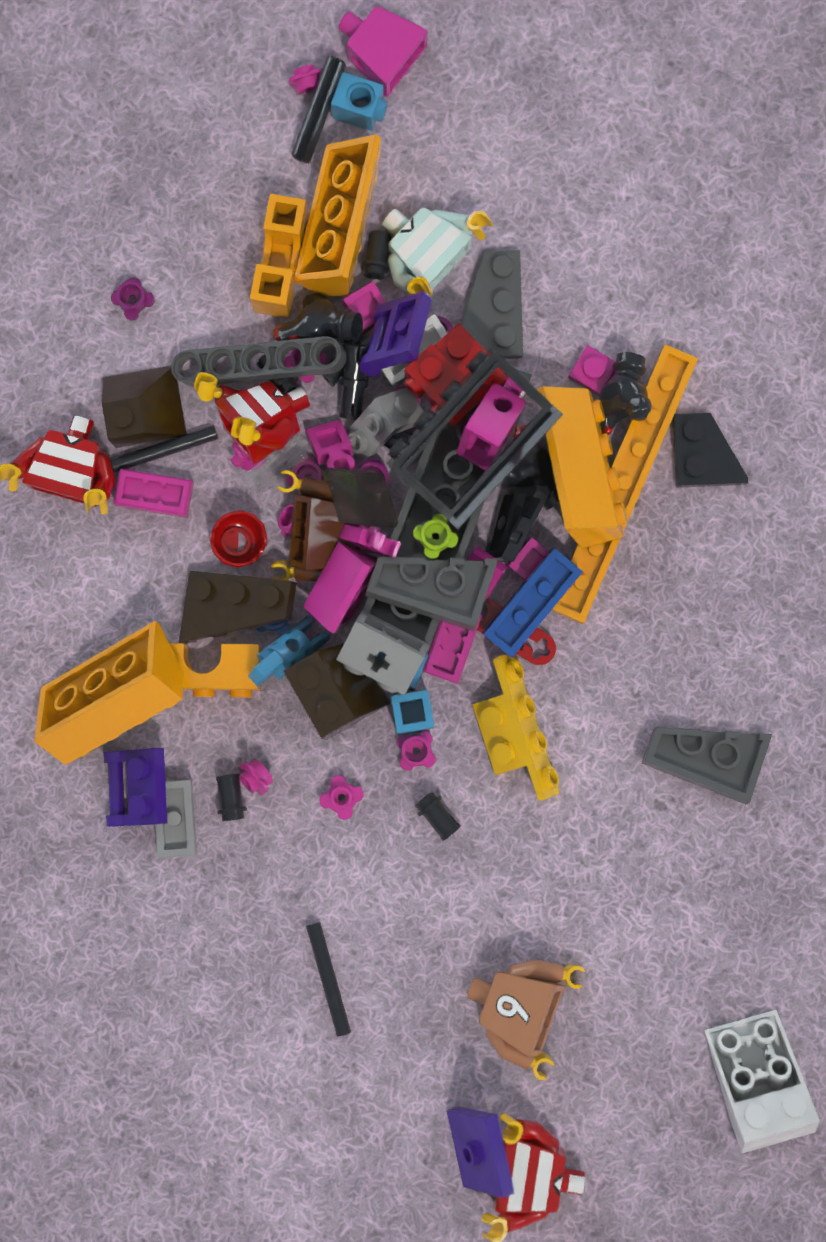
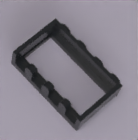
[387,349,563,529]

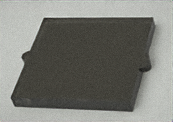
[326,468,398,528]

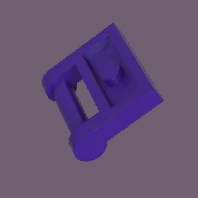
[359,291,432,376]
[103,748,167,827]

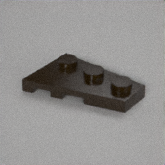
[179,571,297,644]

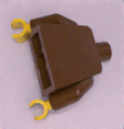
[271,470,376,582]

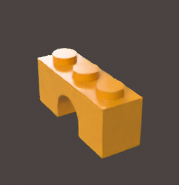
[250,194,309,319]
[169,643,262,698]

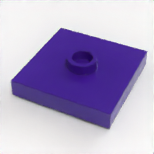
[446,1107,514,1198]

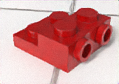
[404,323,509,430]

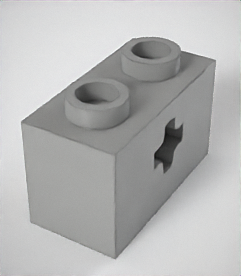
[336,610,430,695]

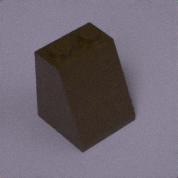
[283,643,390,740]

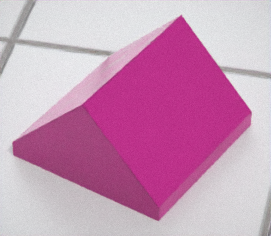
[303,542,378,633]

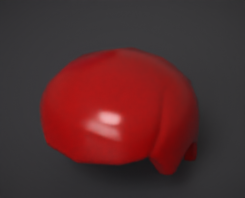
[209,510,268,568]

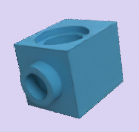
[331,72,388,132]

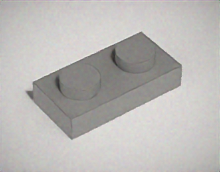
[155,779,197,858]

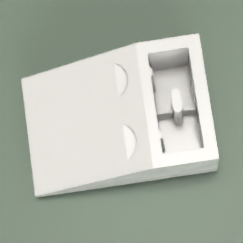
[704,1010,820,1153]

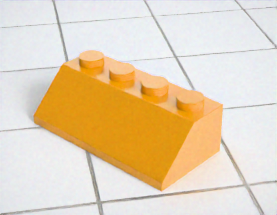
[293,134,381,298]
[536,386,628,548]
[34,620,184,765]

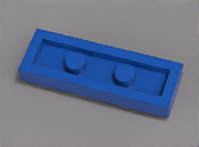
[482,548,583,658]

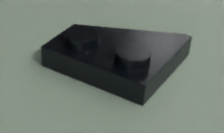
[672,413,748,488]
[485,485,550,562]

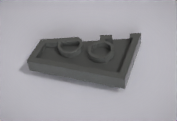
[461,250,523,359]
[366,557,498,632]
[642,727,772,805]

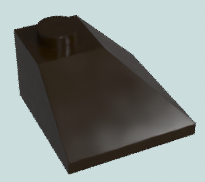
[102,366,187,448]

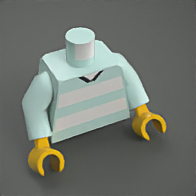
[382,208,493,296]

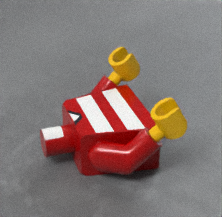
[194,372,310,464]
[0,415,116,515]
[481,1113,585,1242]

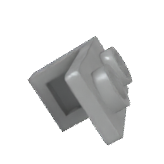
[346,387,424,461]

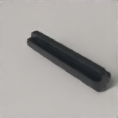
[292,55,346,164]

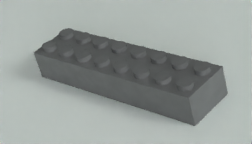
[363,368,532,654]

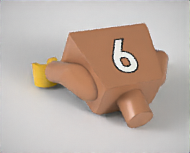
[467,960,585,1080]

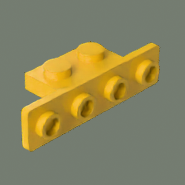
[472,654,560,801]

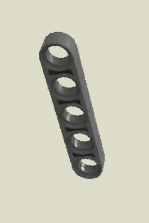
[171,336,347,387]

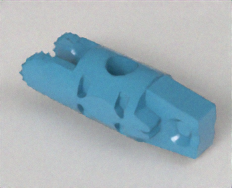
[248,615,330,687]

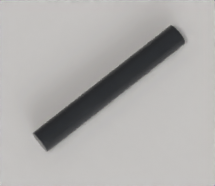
[110,425,219,473]
[306,922,351,1037]

